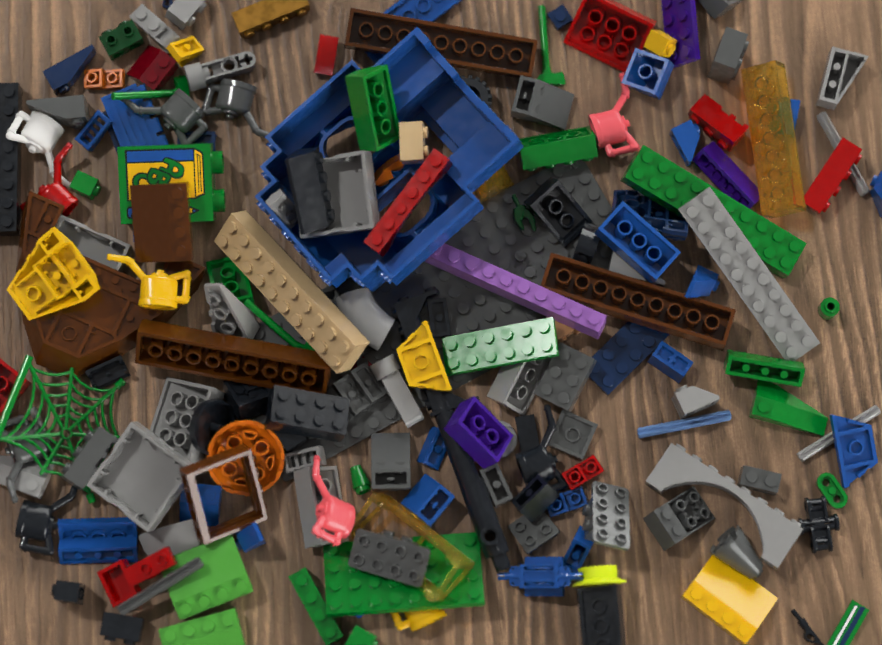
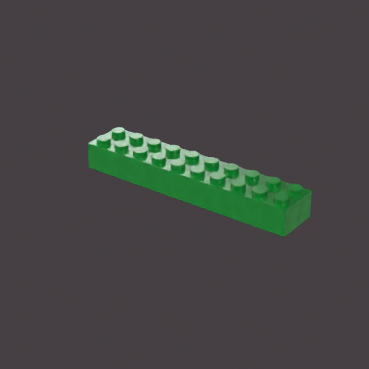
[620,145,807,279]

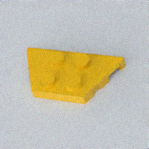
[396,320,452,392]

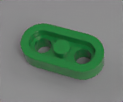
[816,473,848,509]

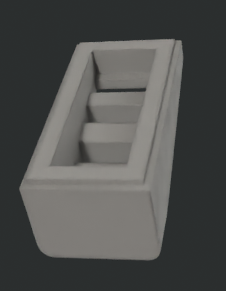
[284,445,327,473]

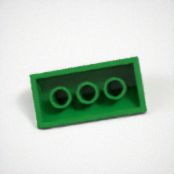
[345,64,399,152]
[518,126,598,171]

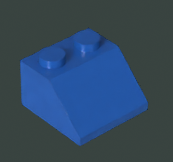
[621,48,674,100]
[179,483,223,526]

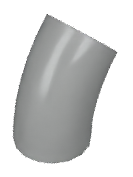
[335,288,395,352]

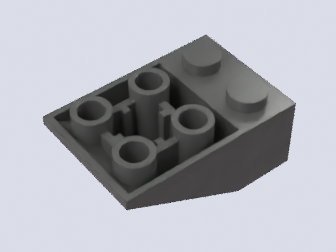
[511,75,575,130]
[371,433,411,491]
[643,486,715,551]

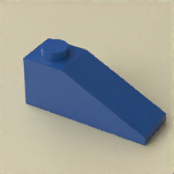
[684,265,720,298]

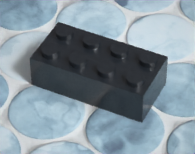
[265,385,350,442]

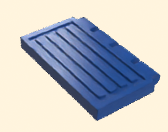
[101,83,169,146]

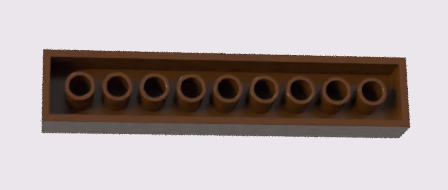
[344,8,538,78]
[540,253,736,351]
[135,319,331,394]

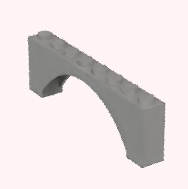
[645,443,803,570]

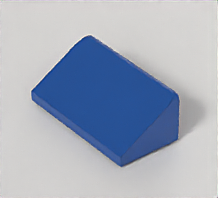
[417,426,446,470]

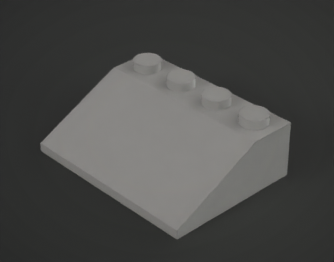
[150,377,225,463]

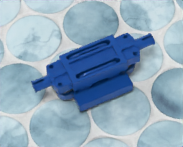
[497,557,583,596]

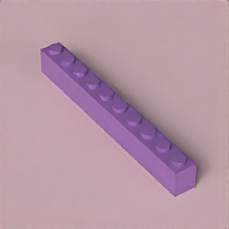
[425,243,607,339]

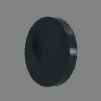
[189,399,237,455]

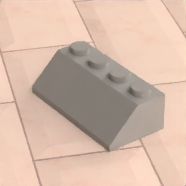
[487,357,552,416]
[293,466,349,548]

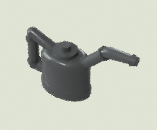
[201,78,270,138]
[121,89,208,144]
[1,415,48,503]

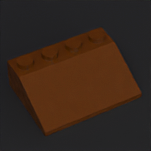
[130,182,194,263]

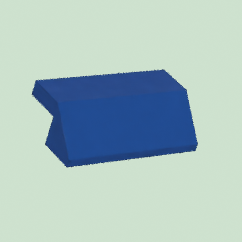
[57,517,138,564]

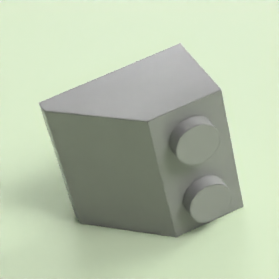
[671,385,720,419]

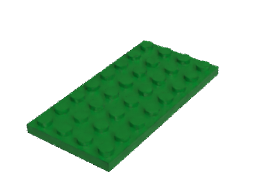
[323,532,485,617]

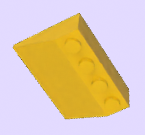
[681,555,778,645]

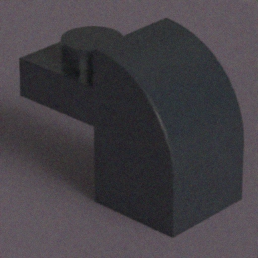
[572,222,600,265]

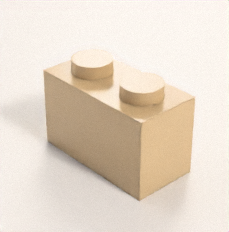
[399,121,429,165]

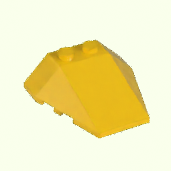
[6,227,100,321]

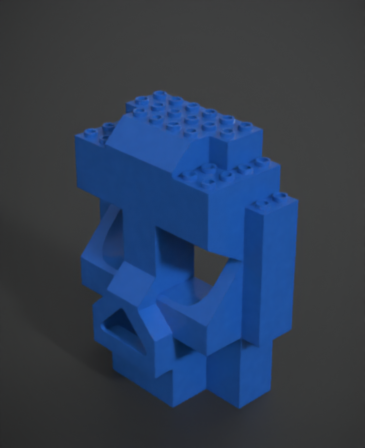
[255,27,524,292]

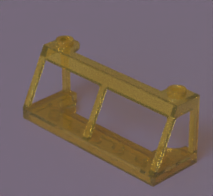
[350,492,475,602]

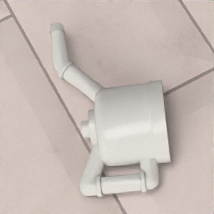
[6,111,71,190]

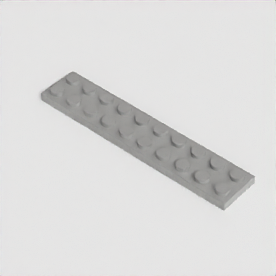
[678,187,820,361]

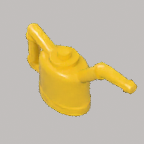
[107,254,192,310]
[390,609,447,632]

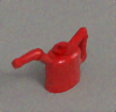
[20,142,79,217]

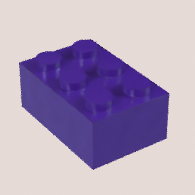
[444,396,513,469]

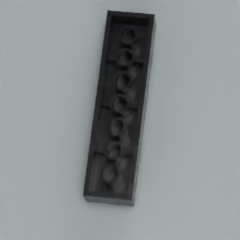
[0,83,22,236]

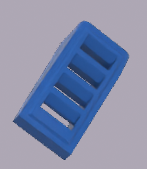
[75,110,113,152]

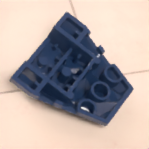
[611,189,688,241]

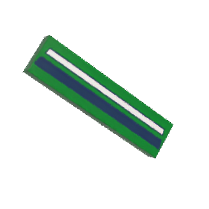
[826,600,869,645]

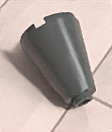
[710,525,763,579]

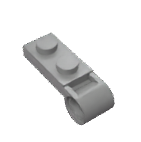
[129,4,182,54]

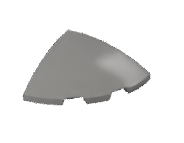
[138,519,201,556]

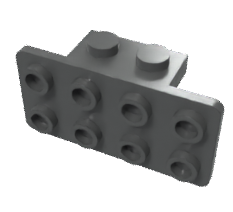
[582,481,630,551]
[348,529,431,587]

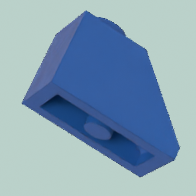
[669,120,701,167]
[235,522,266,553]
[564,525,593,572]

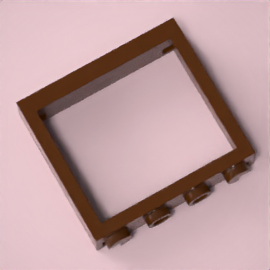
[179,444,268,545]

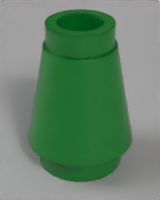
[350,465,371,495]

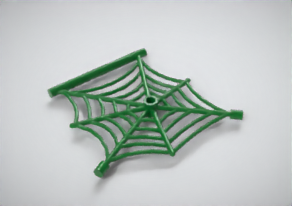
[0,355,126,504]

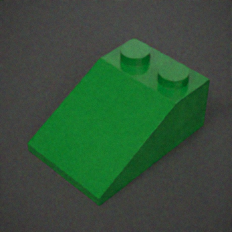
[206,257,255,304]

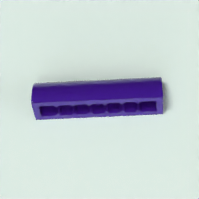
[692,141,765,209]

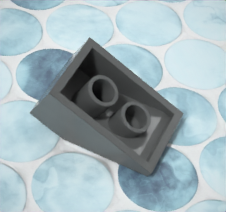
[26,95,90,130]

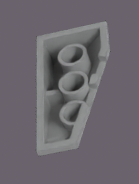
[204,283,260,339]
[0,455,55,500]

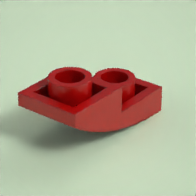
[313,34,339,76]
[561,455,604,490]

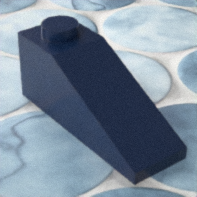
[42,45,97,95]

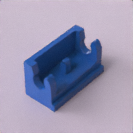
[647,341,694,383]

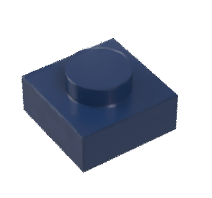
[547,4,573,31]

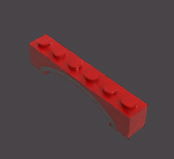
[364,148,453,257]

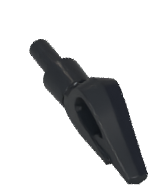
[791,609,824,645]

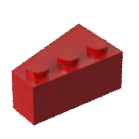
[687,94,749,152]

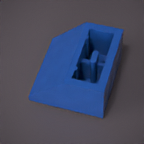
[400,474,455,528]

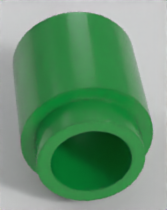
[818,297,840,320]

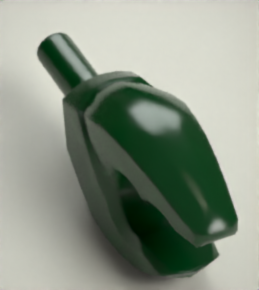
[511,194,536,232]

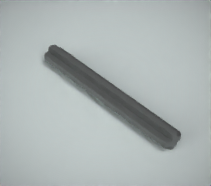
[117,557,204,615]

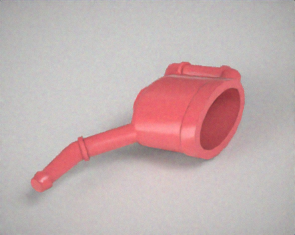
[588,72,640,158]
[312,455,356,546]

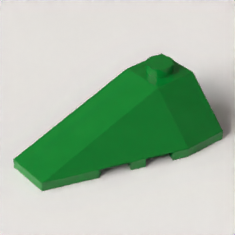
[749,380,828,437]

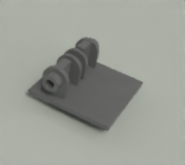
[507,512,560,554]

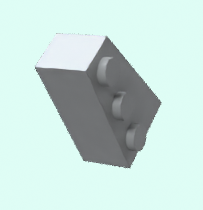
[816,47,869,110]

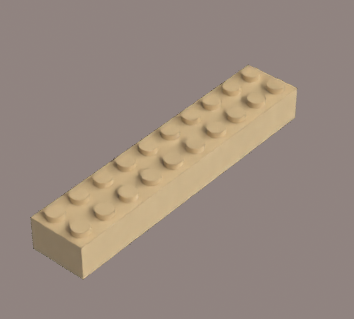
[214,210,369,374]

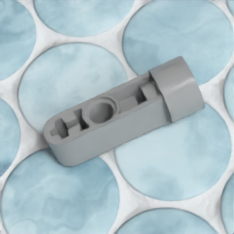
[184,51,256,92]
[370,354,424,428]

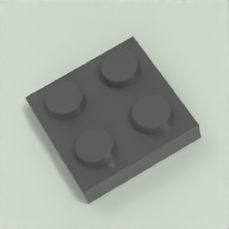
[548,409,598,460]

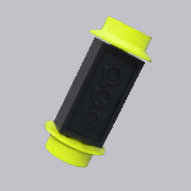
[571,565,627,645]

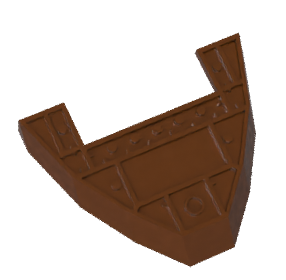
[16,191,206,379]

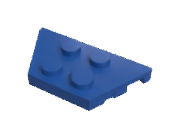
[829,414,878,488]

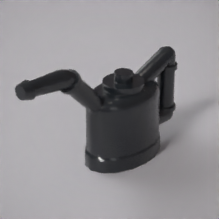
[515,404,568,491]
[15,486,78,556]

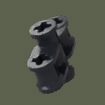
[797,495,840,554]

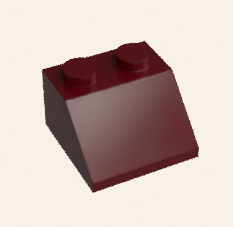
[126,45,179,91]

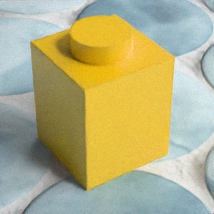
[643,29,678,57]

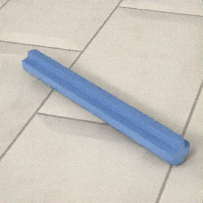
[637,410,732,439]

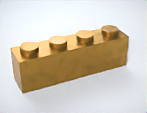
[231,0,310,38]

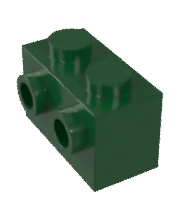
[99,20,145,61]

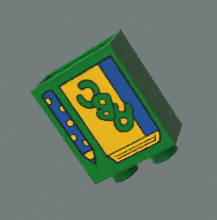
[117,143,226,224]

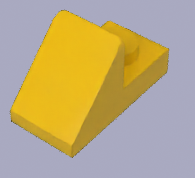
[166,36,205,67]

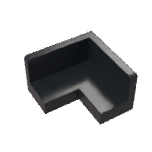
[223,380,271,420]

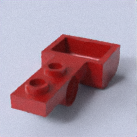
[97,546,177,608]

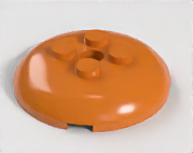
[206,420,285,496]

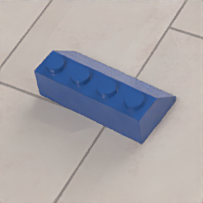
[594,201,681,284]

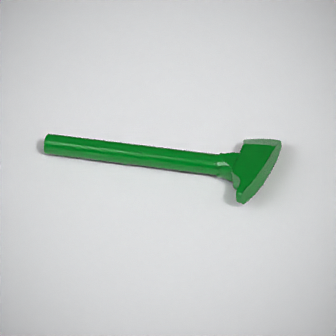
[536,5,565,86]
[111,75,190,100]
[243,298,315,351]

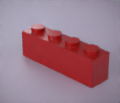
[800,137,863,214]

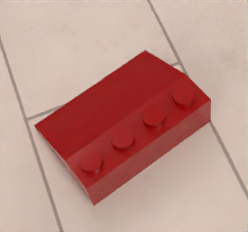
[563,0,657,73]

